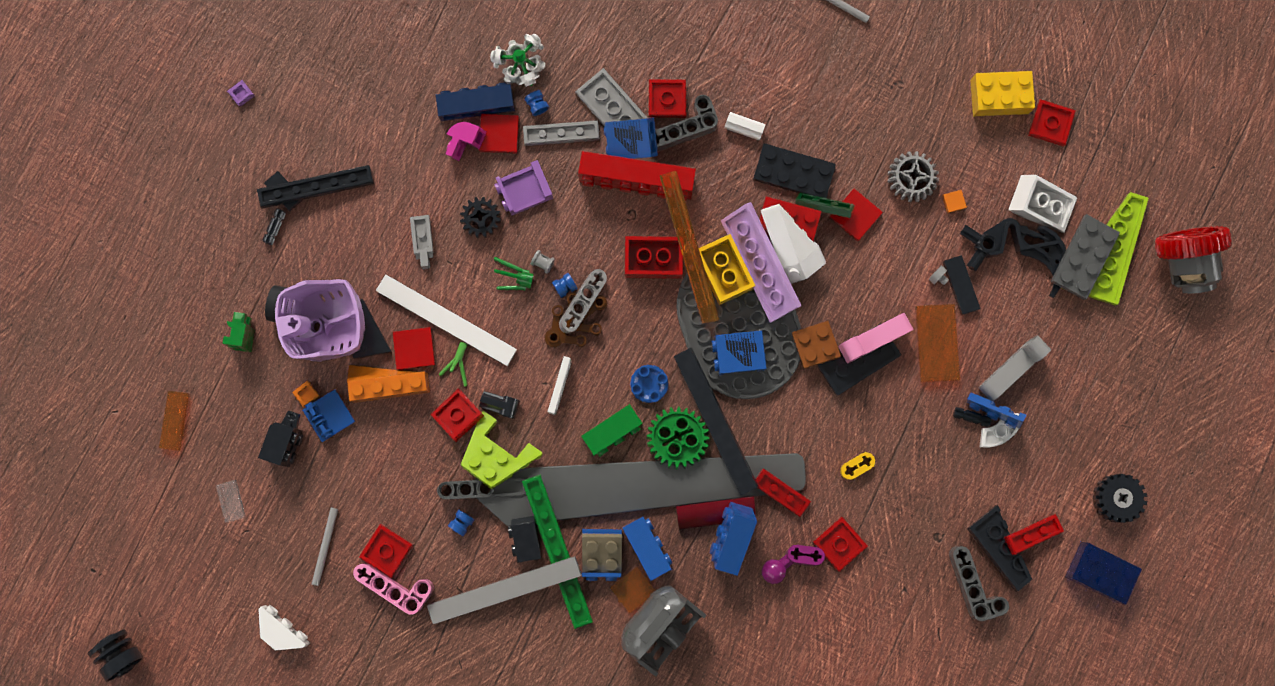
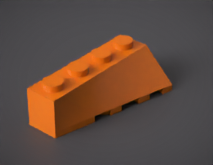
[347,365,430,403]

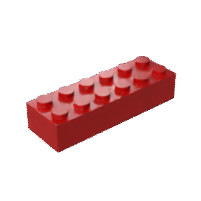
[578,151,696,201]

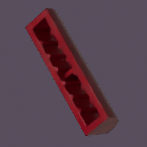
[676,496,756,530]

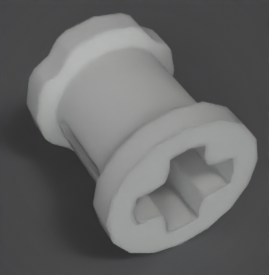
[530,250,555,274]

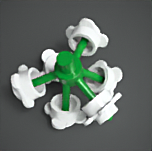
[490,34,546,87]

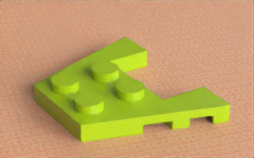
[461,410,543,489]

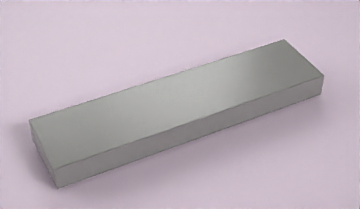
[523,121,599,146]

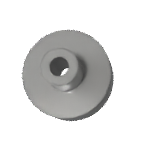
[928,265,949,285]

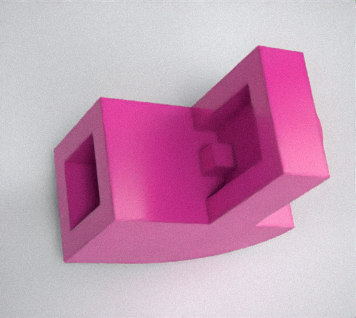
[446,122,486,161]

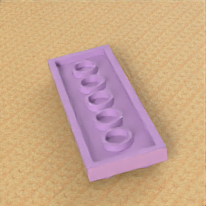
[721,202,801,323]

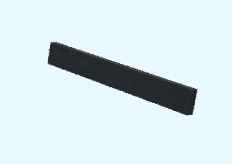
[674,348,759,496]

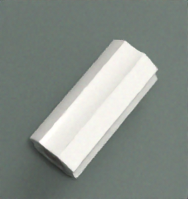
[725,112,766,141]

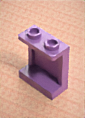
[494,160,553,215]

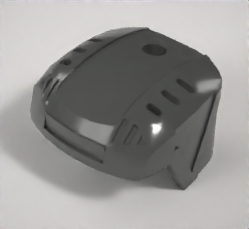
[621,585,707,677]

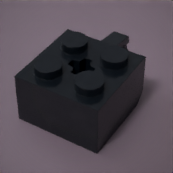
[258,411,303,467]

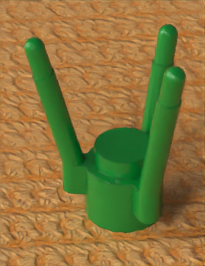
[494,257,534,291]

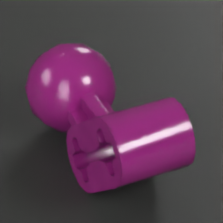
[761,545,825,584]

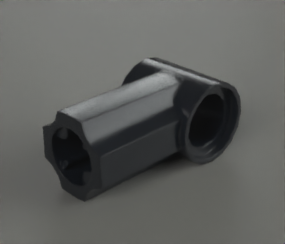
[479,391,520,419]

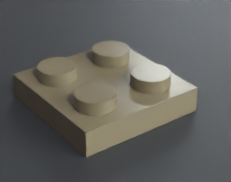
[582,533,622,573]

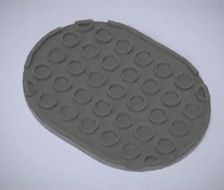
[676,262,801,399]

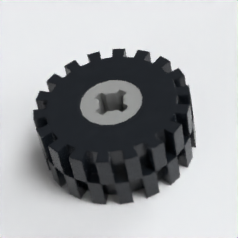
[1093,474,1148,523]

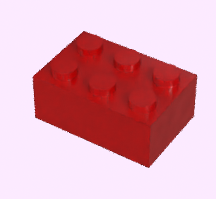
[759,196,821,242]
[625,236,683,279]

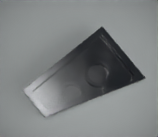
[351,299,392,359]

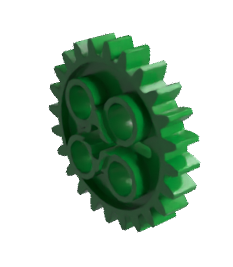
[646,406,709,470]

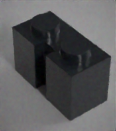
[508,516,541,563]

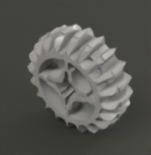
[887,151,939,202]

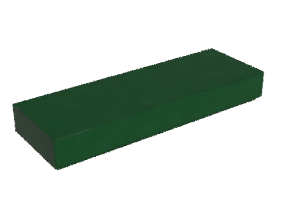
[795,193,855,218]

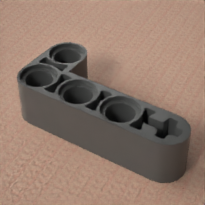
[655,95,718,152]
[949,546,1009,621]

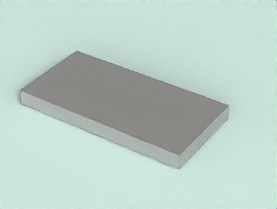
[575,68,647,127]

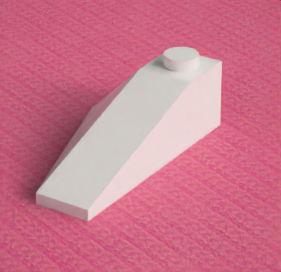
[761,204,826,284]

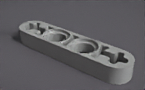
[559,269,607,333]

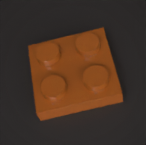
[791,321,841,369]

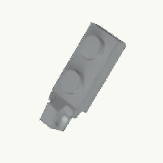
[410,215,434,269]

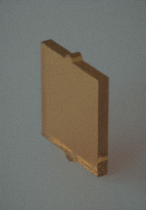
[610,567,655,613]

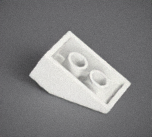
[1009,175,1077,232]

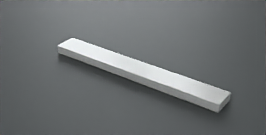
[376,274,517,366]

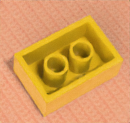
[970,71,1035,116]
[695,234,755,305]

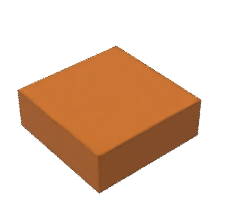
[942,190,967,214]
[292,381,320,408]

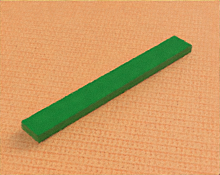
[522,474,593,629]

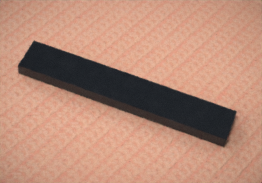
[257,165,374,209]

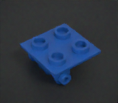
[302,389,355,442]

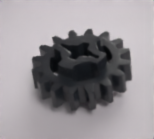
[460,197,501,238]

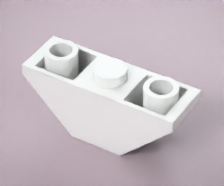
[259,605,310,650]

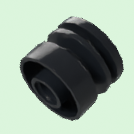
[87,629,143,682]

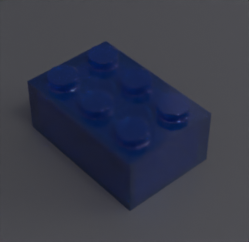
[1065,542,1142,605]

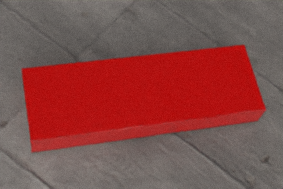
[756,468,811,517]
[1004,514,1064,555]

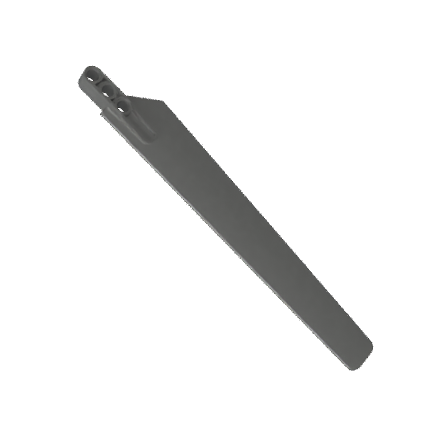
[437,453,806,526]

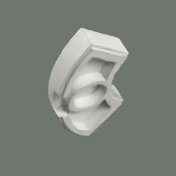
[980,413,1019,448]

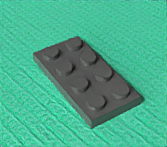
[1051,214,1120,300]

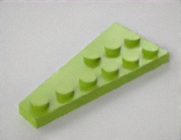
[1061,192,1149,306]

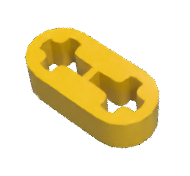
[840,452,875,480]

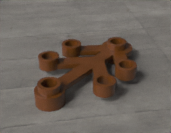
[545,293,607,347]

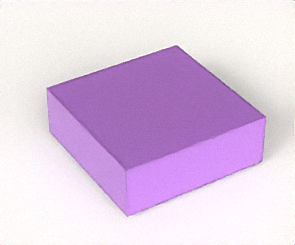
[227,80,255,107]

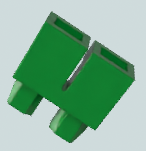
[222,312,255,352]

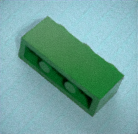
[581,404,643,457]

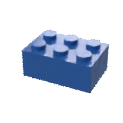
[710,502,757,576]
[623,517,673,581]

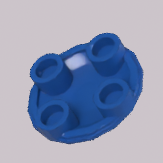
[630,365,669,403]

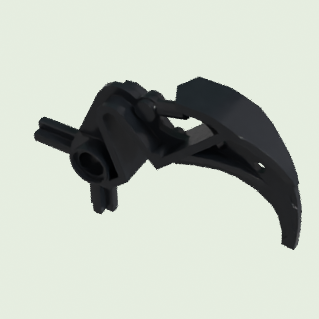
[960,218,1066,298]

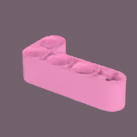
[838,313,914,364]
[353,564,434,614]

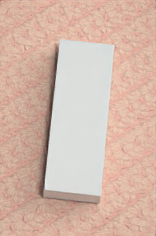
[548,356,572,415]

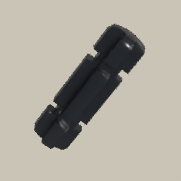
[262,208,286,245]
[953,407,992,427]

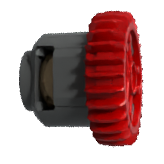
[1155,226,1232,294]

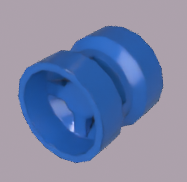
[524,90,549,116]
[552,273,578,298]
[448,509,475,536]

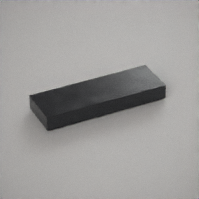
[943,255,981,315]

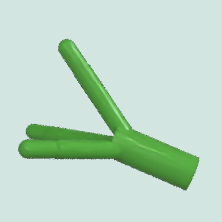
[439,342,467,387]

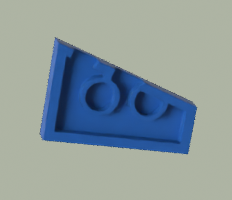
[966,393,1026,429]

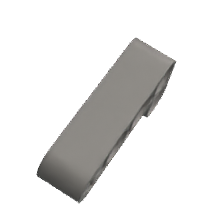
[978,335,1052,401]

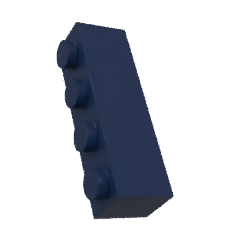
[435,83,515,121]

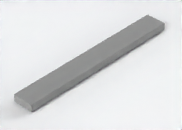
[427,556,582,624]

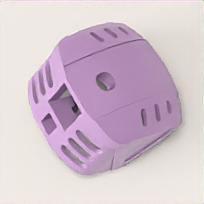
[275,279,365,362]

